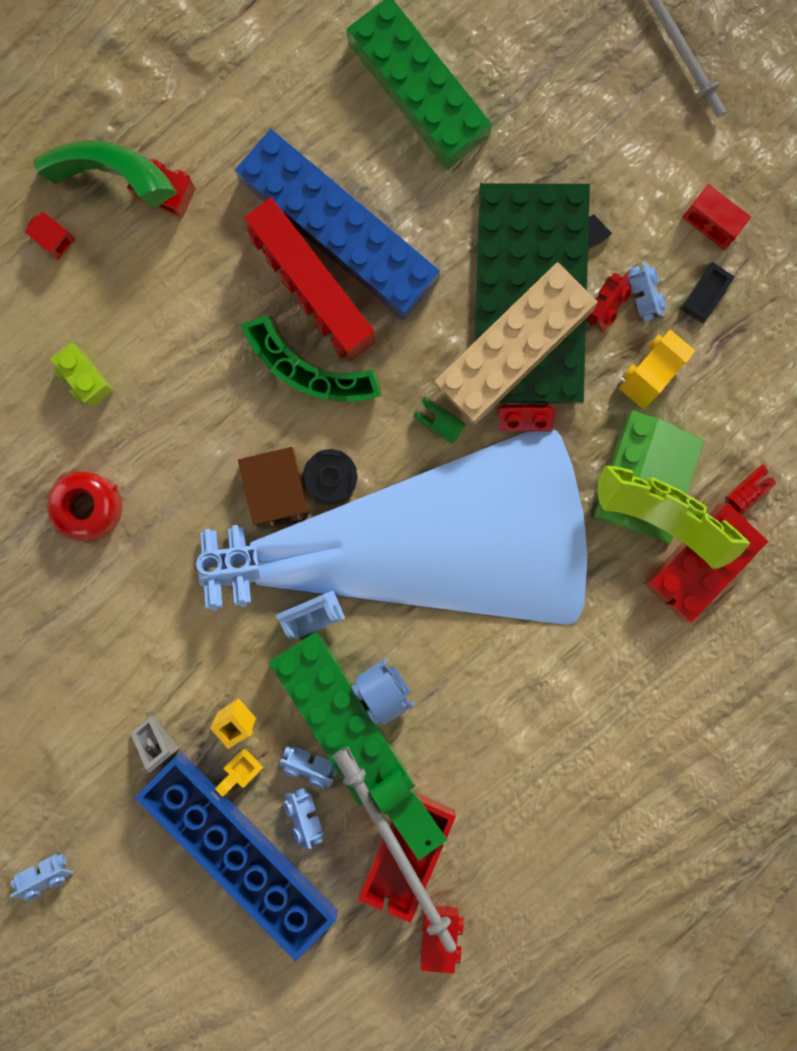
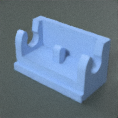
[276,591,345,640]

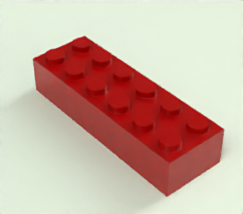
[244,197,376,362]

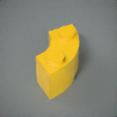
[619,330,695,410]

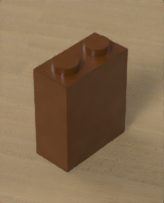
[238,447,309,529]

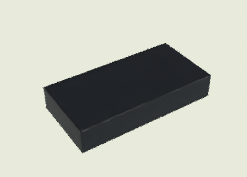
[680,262,735,324]

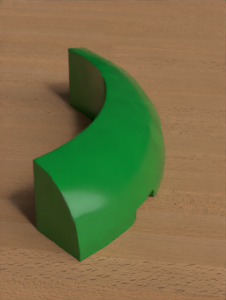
[34,140,177,208]
[241,315,382,402]

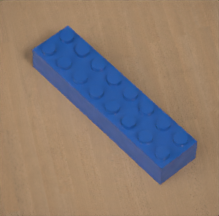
[235,128,440,320]
[135,752,338,962]

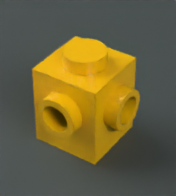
[210,698,256,749]

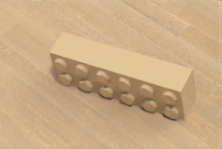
[434,262,597,426]

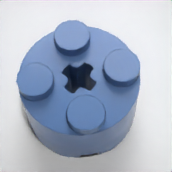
[352,658,415,725]

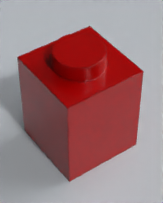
[25,211,76,260]

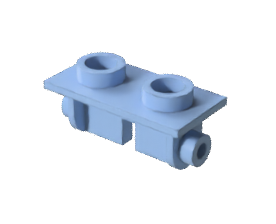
[628,261,667,322]
[279,745,337,789]
[283,787,324,849]
[10,854,74,901]

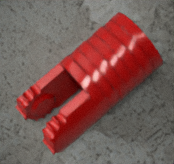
[725,464,777,515]

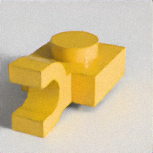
[215,747,264,797]

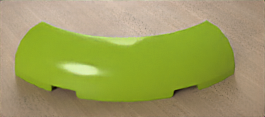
[597,465,750,569]

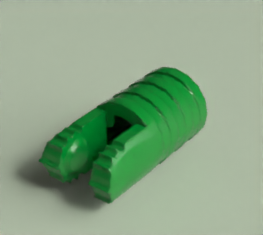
[412,396,466,444]

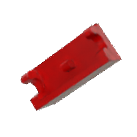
[682,184,751,250]

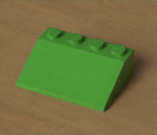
[591,410,704,544]

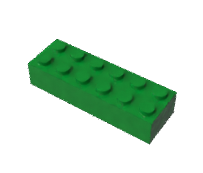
[346,0,492,169]
[268,630,407,806]

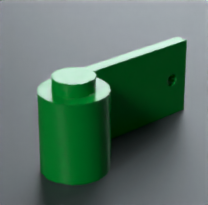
[369,770,447,860]

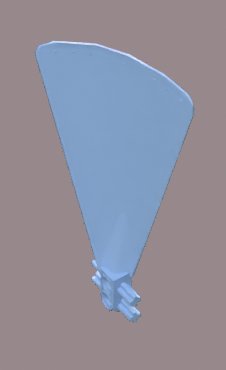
[196,429,587,625]

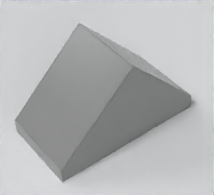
[130,715,179,773]

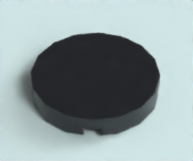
[303,449,358,504]

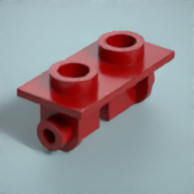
[586,273,632,333]
[498,404,556,431]

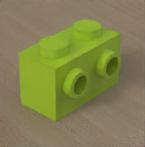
[50,342,114,407]

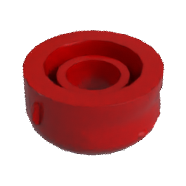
[47,471,122,541]

